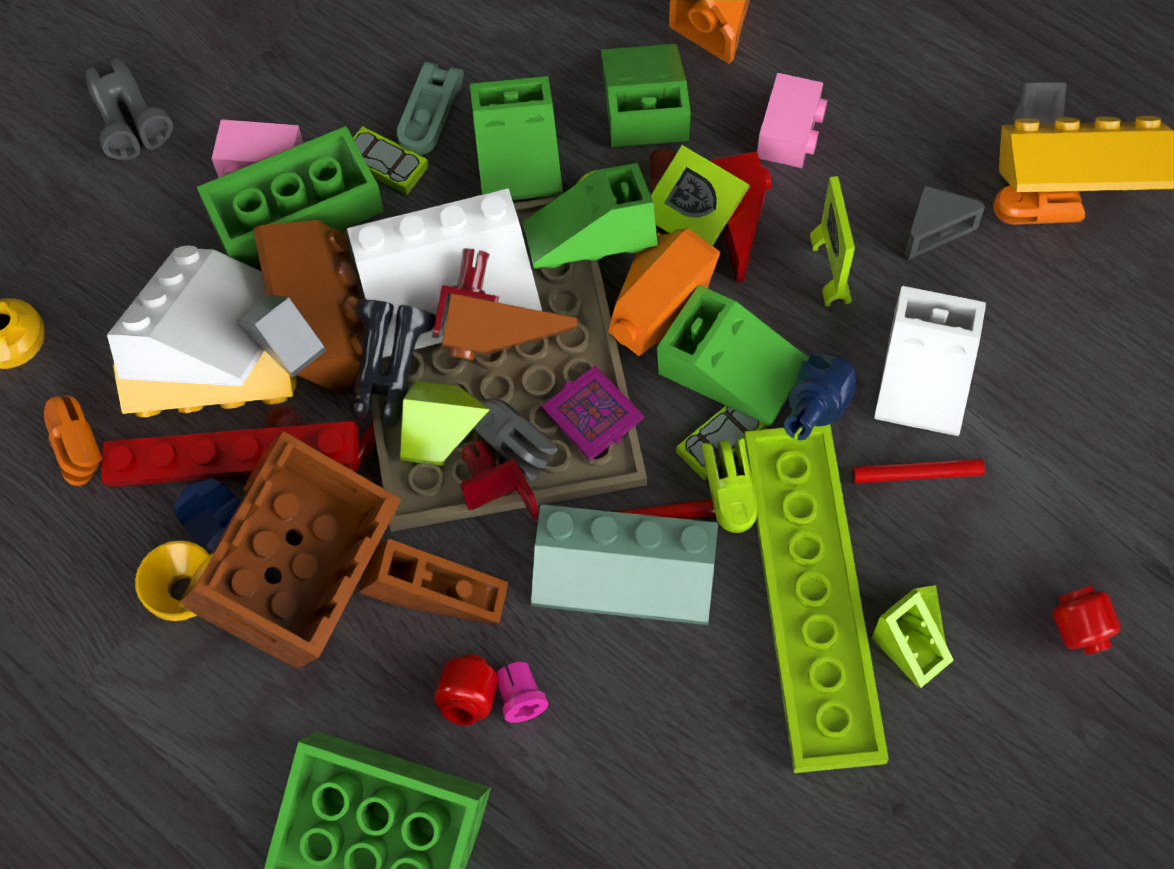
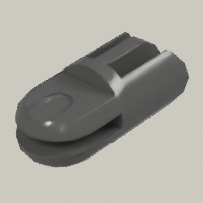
[474,398,559,482]

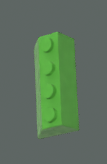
[197,126,384,267]

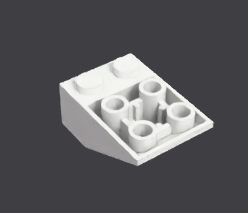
[874,286,986,436]

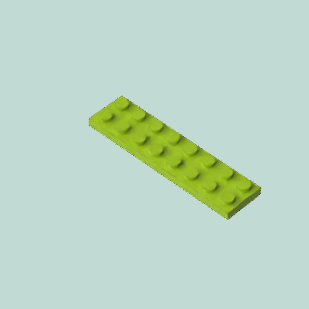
[744,424,889,773]

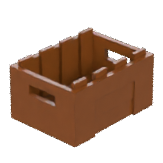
[178,431,401,669]

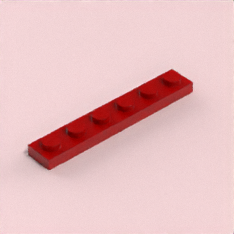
[101,421,358,487]

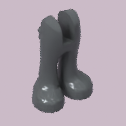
[84,57,173,160]

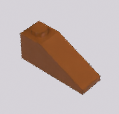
[441,294,578,361]
[358,538,509,625]

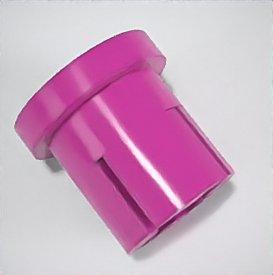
[497,662,548,723]

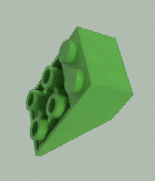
[601,44,691,147]
[470,76,563,200]
[522,163,658,269]
[657,285,809,426]

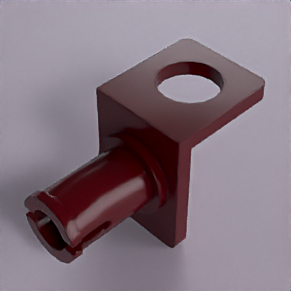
[432,248,499,339]
[460,441,539,521]

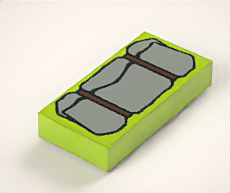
[353,126,429,195]
[676,406,768,481]

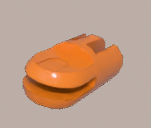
[993,185,1085,225]
[44,395,102,486]

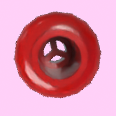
[1052,585,1121,656]
[434,654,498,726]

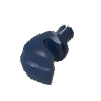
[784,351,856,440]
[173,478,270,576]

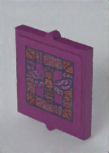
[541,366,644,461]

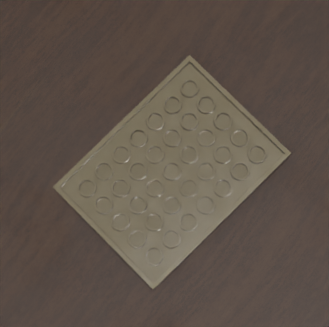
[344,196,647,532]

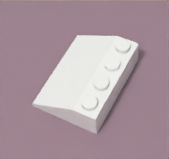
[347,189,542,358]
[107,246,267,386]

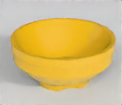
[0,298,45,369]
[135,540,210,621]

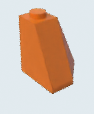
[669,0,750,64]
[608,228,720,356]

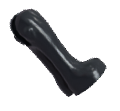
[353,299,436,426]

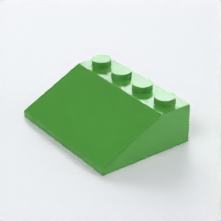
[264,731,491,869]

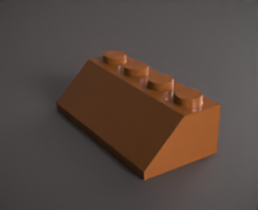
[253,220,364,393]

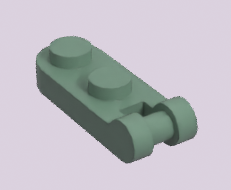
[397,61,464,156]

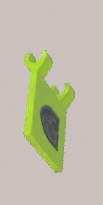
[651,145,750,246]
[810,176,855,307]

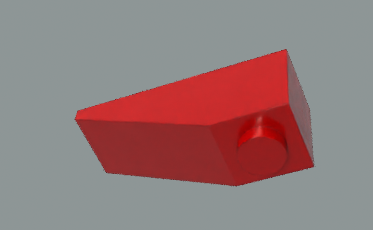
[710,152,771,282]

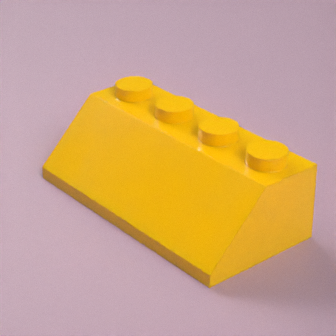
[999,116,1174,192]
[113,351,297,417]

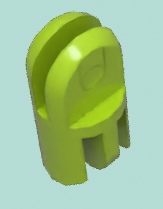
[701,437,758,533]

